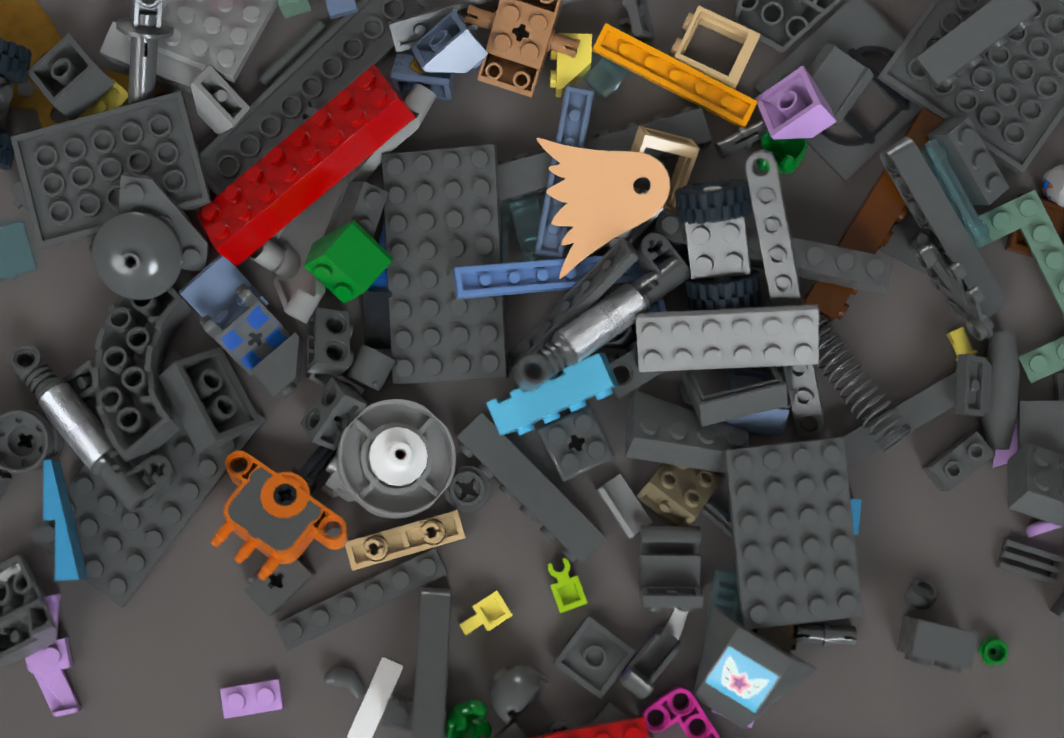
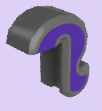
[620,627,681,699]

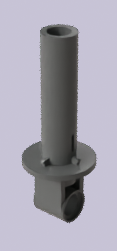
[116,0,174,105]

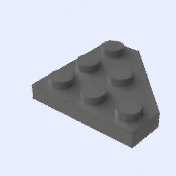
[118,173,209,271]

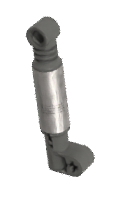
[514,233,691,391]
[10,344,174,513]

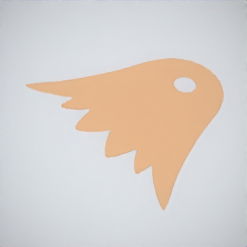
[536,138,670,279]

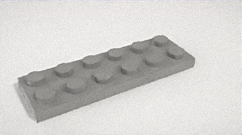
[636,305,819,372]

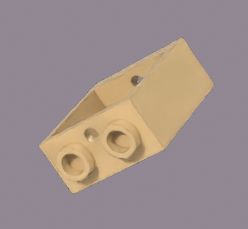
[670,5,761,90]
[631,126,700,213]

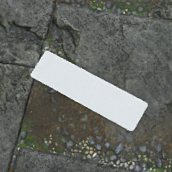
[347,657,403,738]

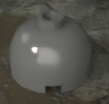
[490,665,549,725]

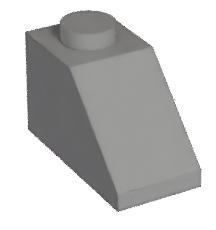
[190,65,250,135]

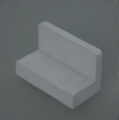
[596,474,653,539]

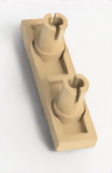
[345,510,466,571]

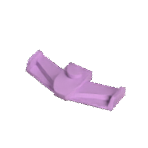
[25,594,83,717]

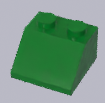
[304,220,393,303]

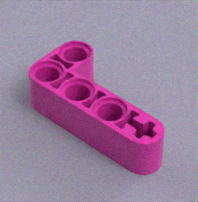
[641,685,720,738]

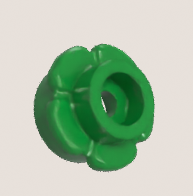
[979,636,1008,666]

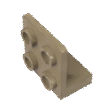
[636,463,722,526]

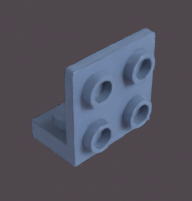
[179,254,269,329]

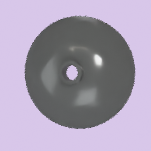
[92,211,183,300]

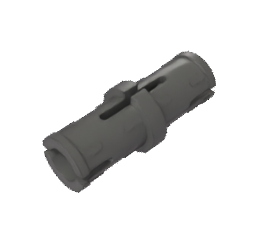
[715,119,768,159]
[795,623,857,646]

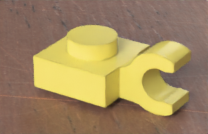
[459,590,513,635]

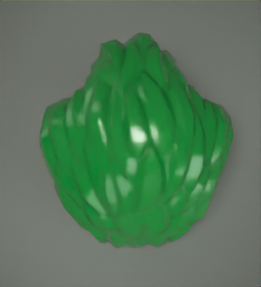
[756,131,807,174]
[444,699,492,738]

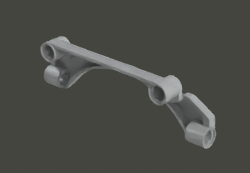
[250,83,437,324]

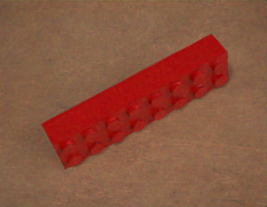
[196,64,416,266]

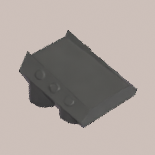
[807,43,874,126]

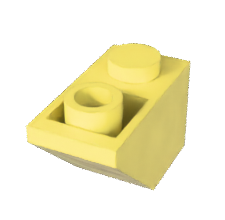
[550,33,592,97]

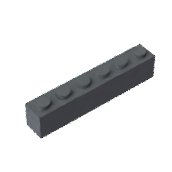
[457,412,606,563]

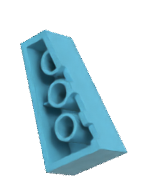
[486,353,619,436]

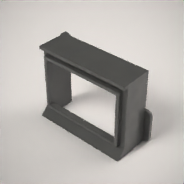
[678,366,792,427]

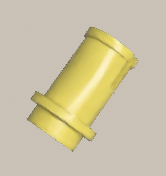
[946,327,978,361]

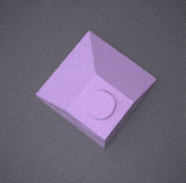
[755,66,837,139]

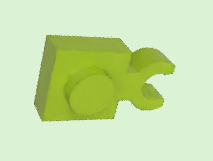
[548,557,588,613]

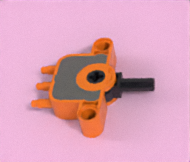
[211,445,348,581]

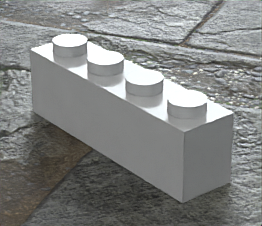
[99,21,203,94]

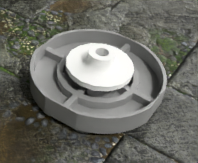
[336,399,456,518]

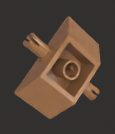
[465,0,580,98]

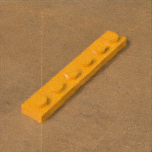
[592,23,758,128]

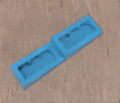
[43,460,88,580]

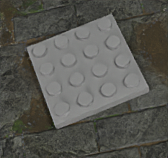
[127,0,278,83]

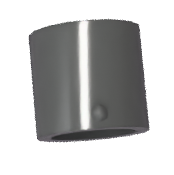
[346,344,395,392]

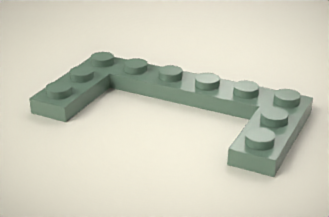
[963,190,1064,383]

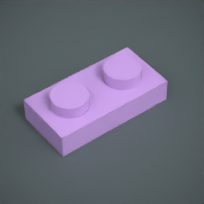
[220,678,285,719]

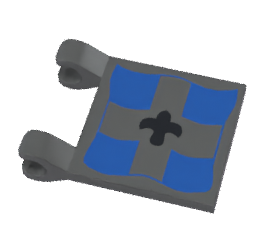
[199,284,291,376]

